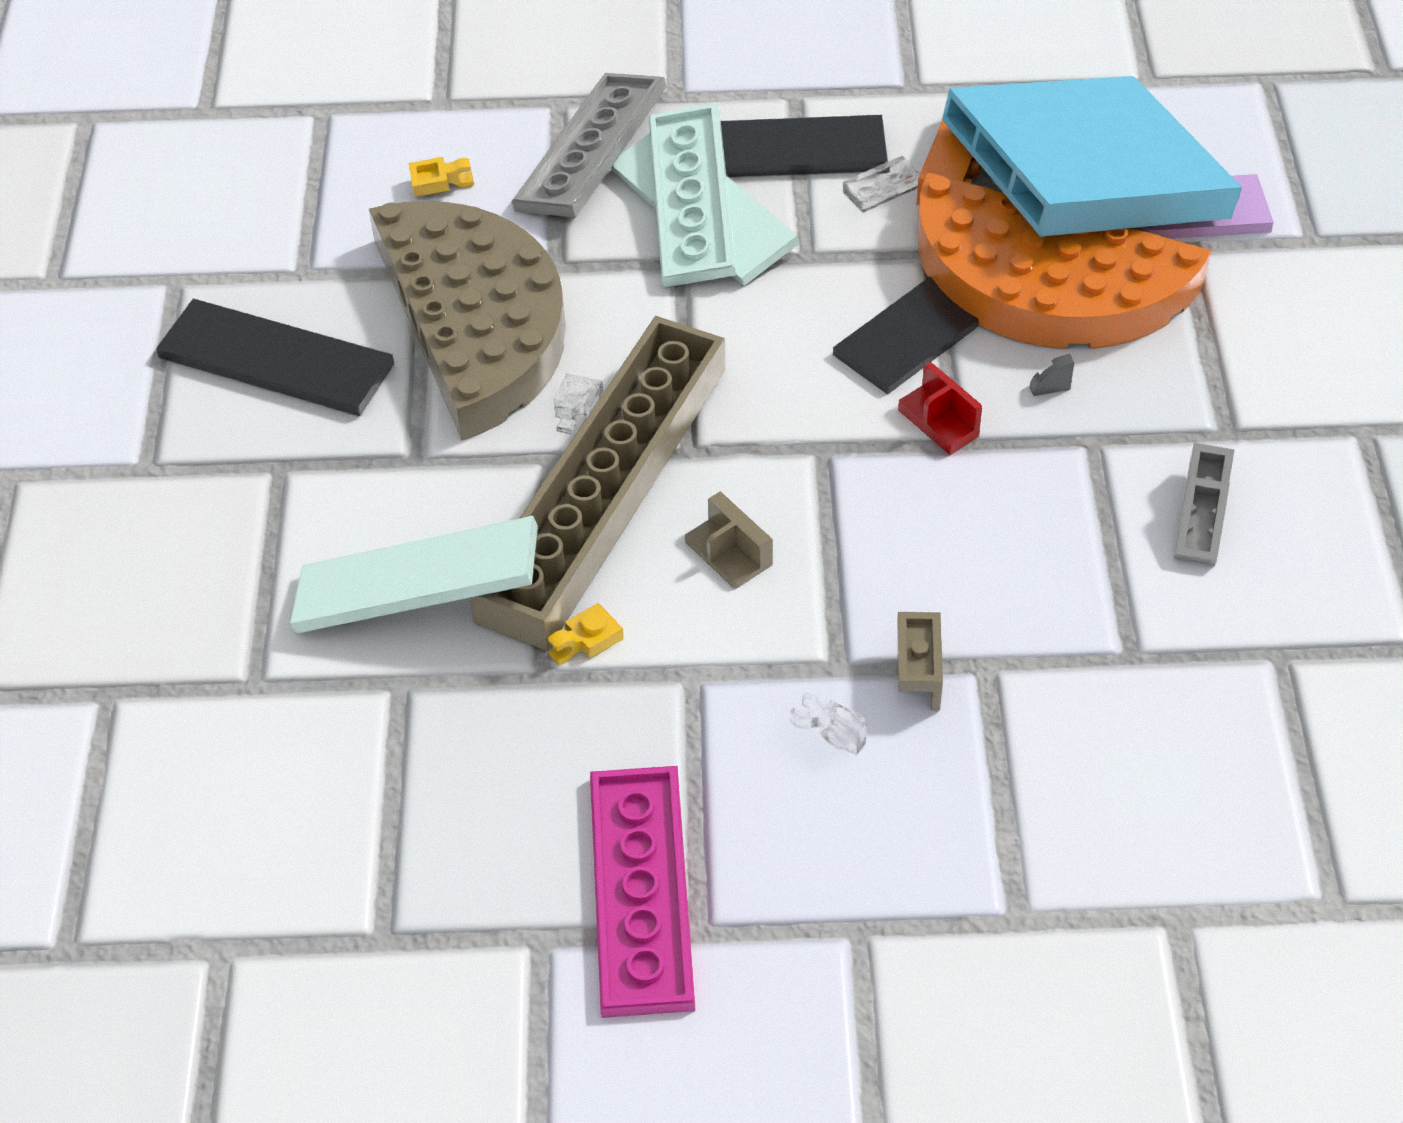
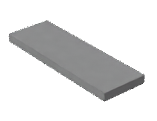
[511,73,667,218]

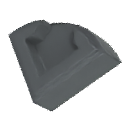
[1029,354,1074,396]

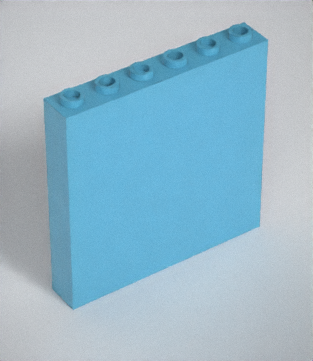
[942,76,1242,237]

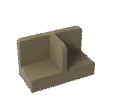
[685,491,773,589]
[896,612,943,710]

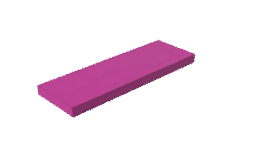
[590,766,695,1018]

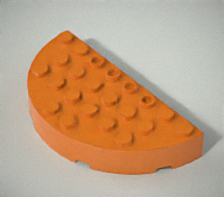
[917,172,1212,349]

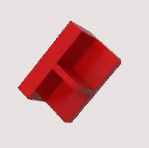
[898,362,982,455]

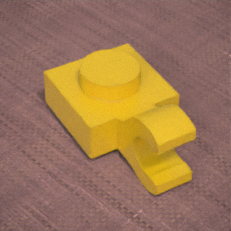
[408,157,474,197]
[548,603,623,665]

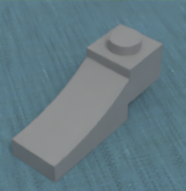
[1174,443,1235,565]

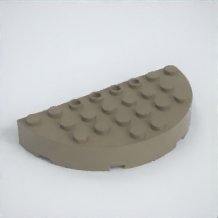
[369,201,566,440]

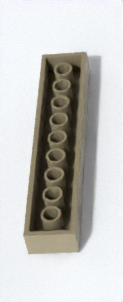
[470,315,726,651]

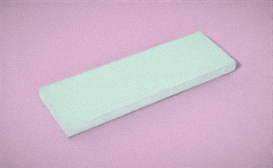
[648,102,737,288]
[611,133,799,286]
[290,516,538,634]

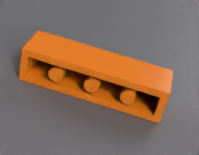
[916,120,981,205]

